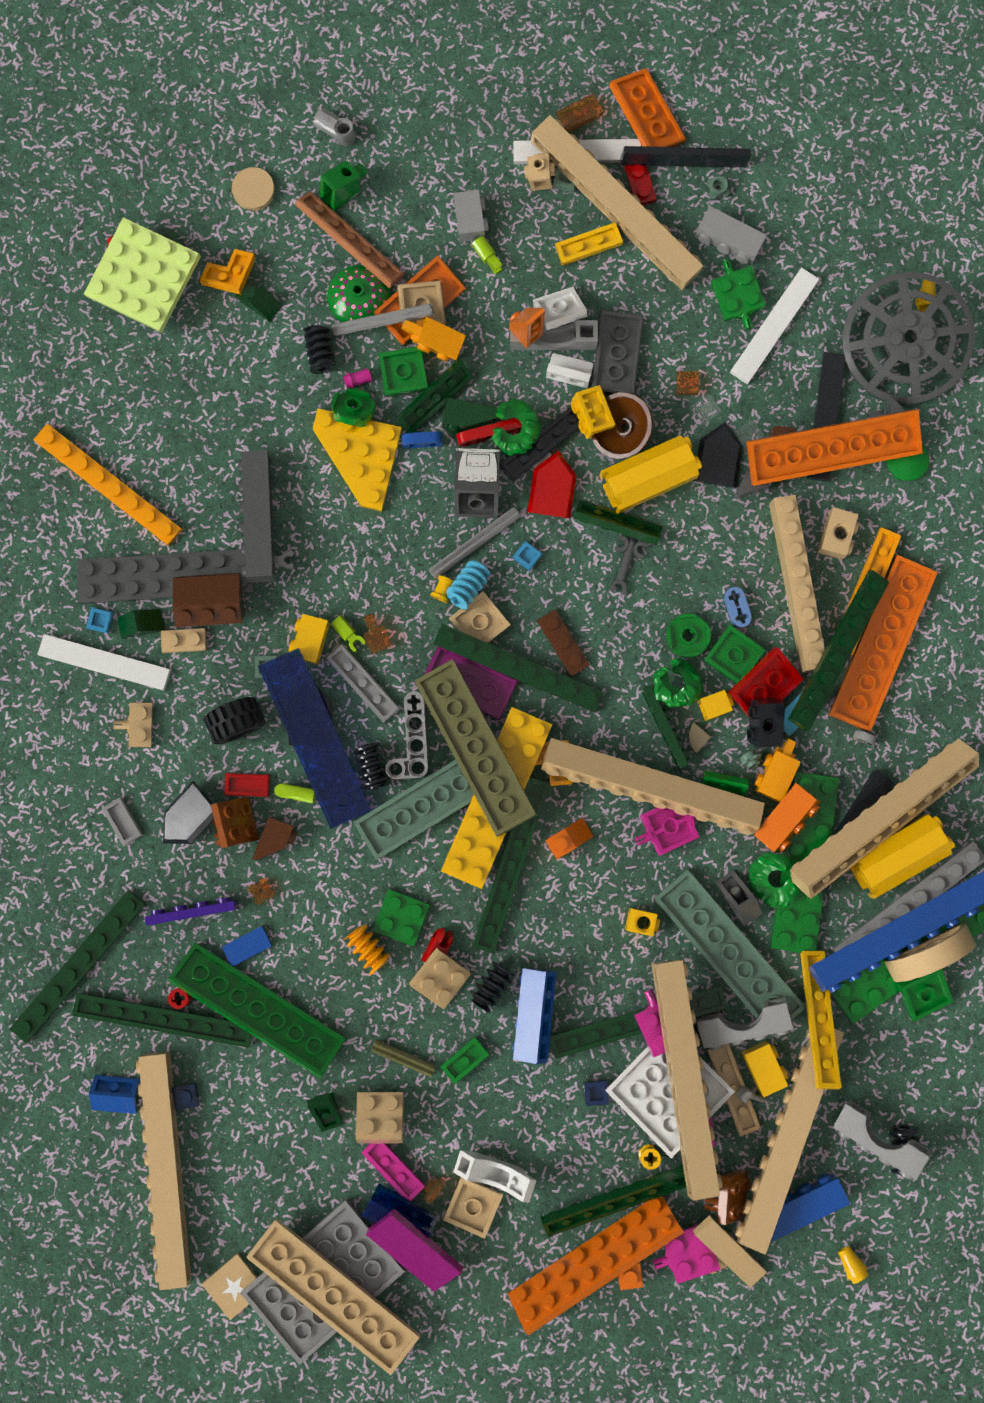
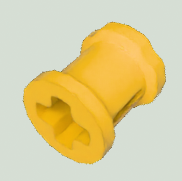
[430,575,453,603]
[638,1144,661,1170]

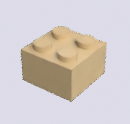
[356,1092,404,1144]

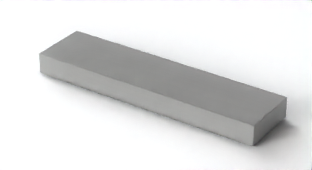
[326,644,400,723]

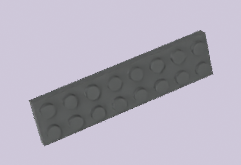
[77,550,254,604]

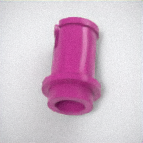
[343,368,372,389]

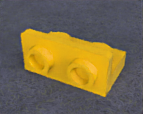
[571,385,615,439]

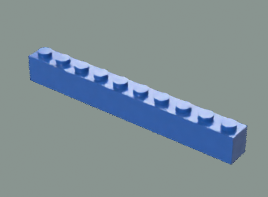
[808,871,984,993]

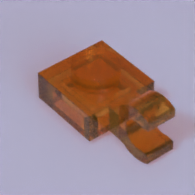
[363,614,392,655]

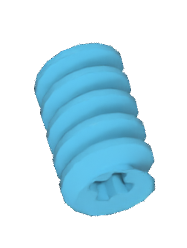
[446,561,491,610]

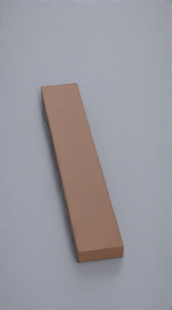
[295,191,405,288]

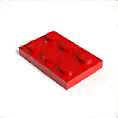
[728,647,804,719]

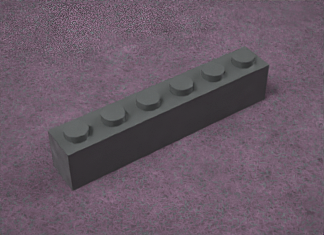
[238,450,276,584]

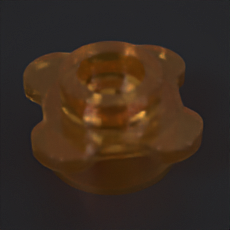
[248,878,274,904]

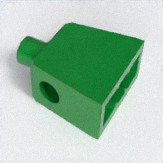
[320,161,367,212]

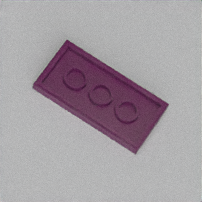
[424,647,518,721]
[365,1209,463,1292]

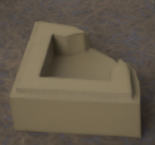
[688,723,711,754]

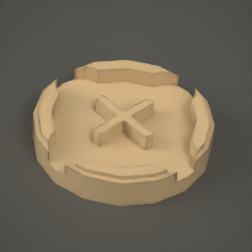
[232,167,275,211]

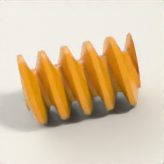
[343,924,390,976]

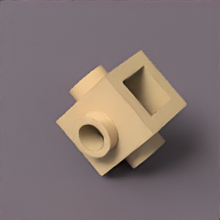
[524,153,556,191]

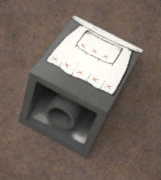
[454,448,500,518]

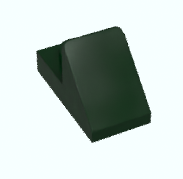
[235,279,283,322]
[307,1092,343,1132]

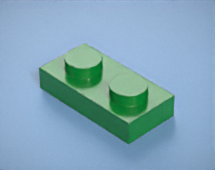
[701,771,749,797]
[440,1036,489,1085]

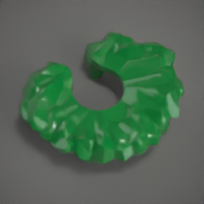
[492,399,542,456]
[653,658,703,708]
[748,852,801,908]

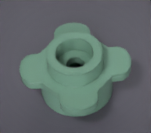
[707,176,730,199]
[740,750,762,770]

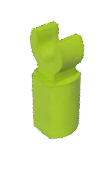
[472,236,502,275]
[331,615,366,653]

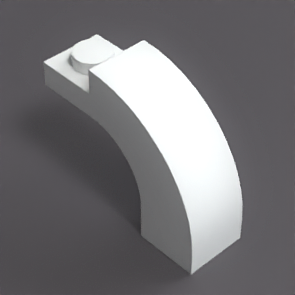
[454,1150,536,1203]

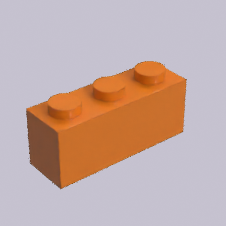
[754,783,821,853]

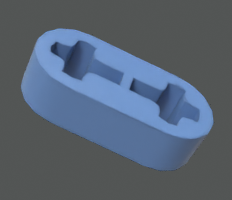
[724,587,752,628]

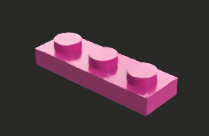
[361,1143,425,1203]

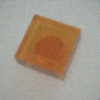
[676,371,699,395]
[423,1176,445,1205]

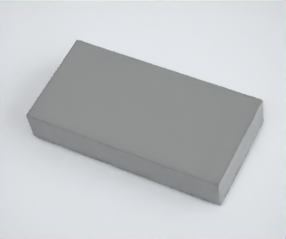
[102,797,144,847]

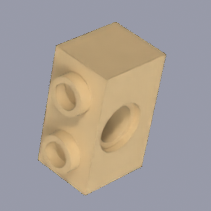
[817,507,859,560]

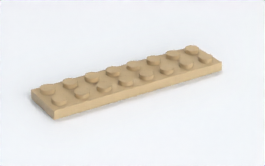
[246,1218,420,1375]

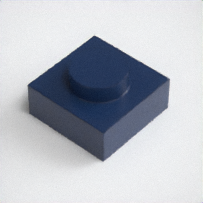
[584,1080,609,1106]
[172,1083,199,1110]

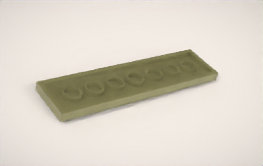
[415,659,537,837]

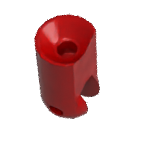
[421,927,454,962]

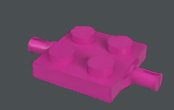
[635,808,699,856]
[634,989,665,1058]
[652,1224,721,1284]

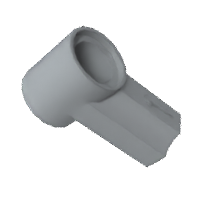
[313,108,356,146]

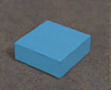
[512,540,543,571]
[86,607,114,634]

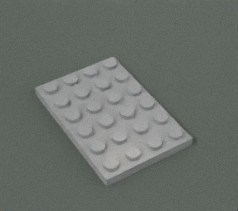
[241,1199,405,1365]

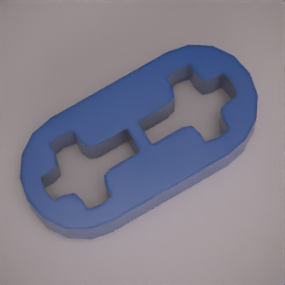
[402,432,443,449]

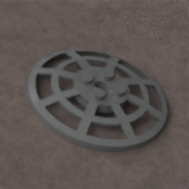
[842,272,975,405]

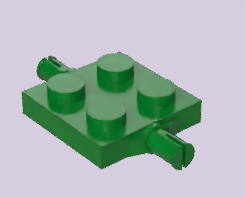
[710,259,766,330]

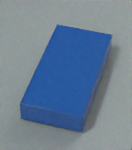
[222,926,273,966]

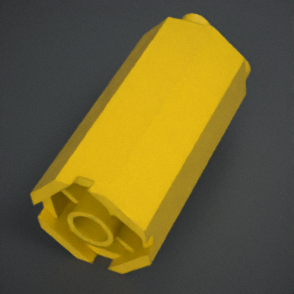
[600,435,702,514]
[850,814,955,899]

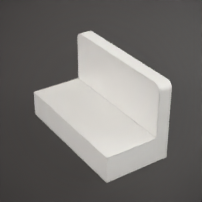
[546,353,594,388]

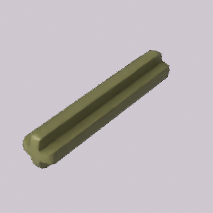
[371,1040,435,1077]

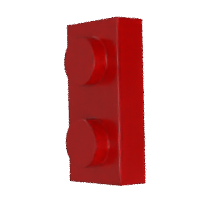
[624,164,657,206]

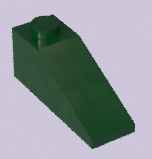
[442,398,511,434]

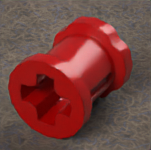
[168,988,192,1009]

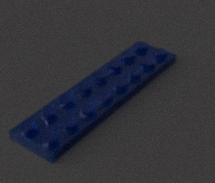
[258,648,372,829]

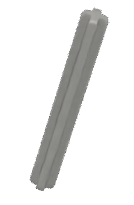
[332,303,434,336]
[429,507,520,579]

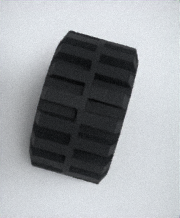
[203,697,266,744]

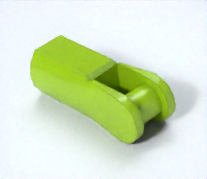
[274,783,317,803]

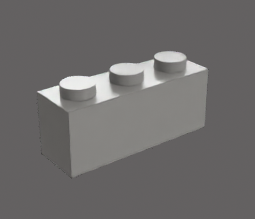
[695,206,767,265]

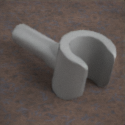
[735,1086,765,1104]

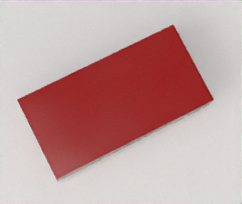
[224,773,270,797]

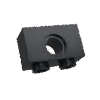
[747,698,785,748]

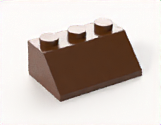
[172,573,245,627]

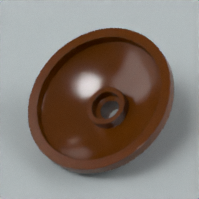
[592,392,653,459]

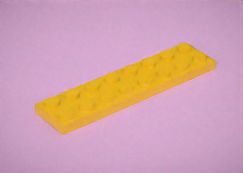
[441,707,552,889]

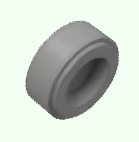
[852,730,876,746]

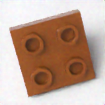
[211,797,259,849]
[705,1169,750,1225]

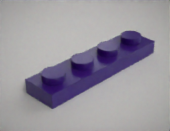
[145,897,239,926]

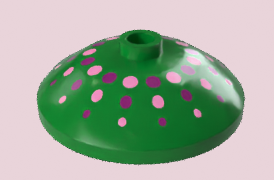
[327,265,391,322]

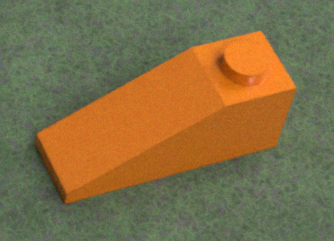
[509,308,545,349]

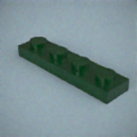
[396,359,474,433]
[574,500,663,545]
[640,685,689,770]

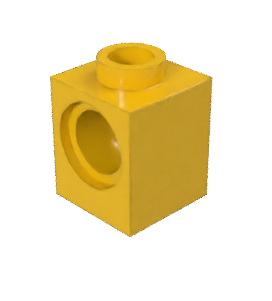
[697,690,734,721]
[625,908,660,936]

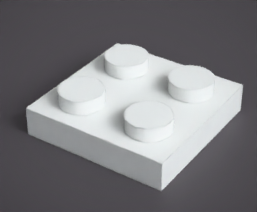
[533,287,588,330]

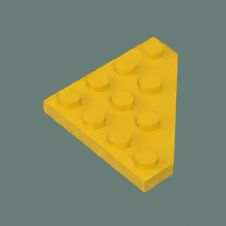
[313,408,402,511]

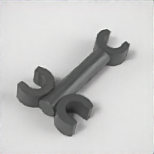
[610,535,648,595]

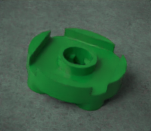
[332,388,375,427]
[666,613,711,658]

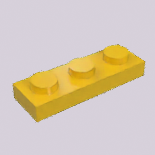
[555,222,623,266]

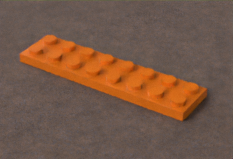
[746,409,922,486]
[828,555,938,733]
[507,1196,684,1336]

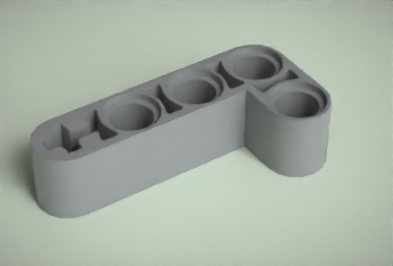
[386,691,429,780]

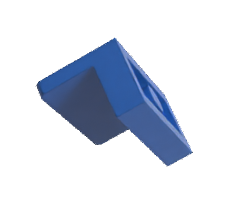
[89,1075,140,1114]

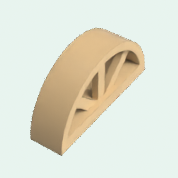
[884,922,976,982]

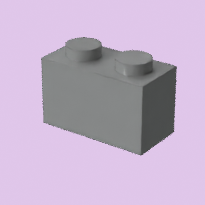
[453,190,488,242]

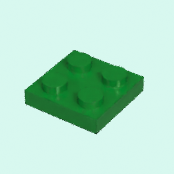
[378,347,428,397]
[703,625,765,684]
[373,889,430,947]
[898,969,953,1022]

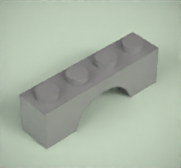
[510,320,598,350]
[697,997,793,1050]
[833,1100,933,1180]

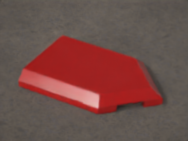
[527,451,577,519]

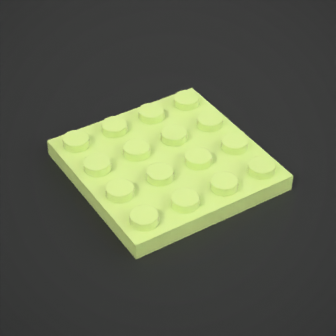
[84,217,201,333]

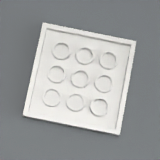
[605,1047,735,1158]

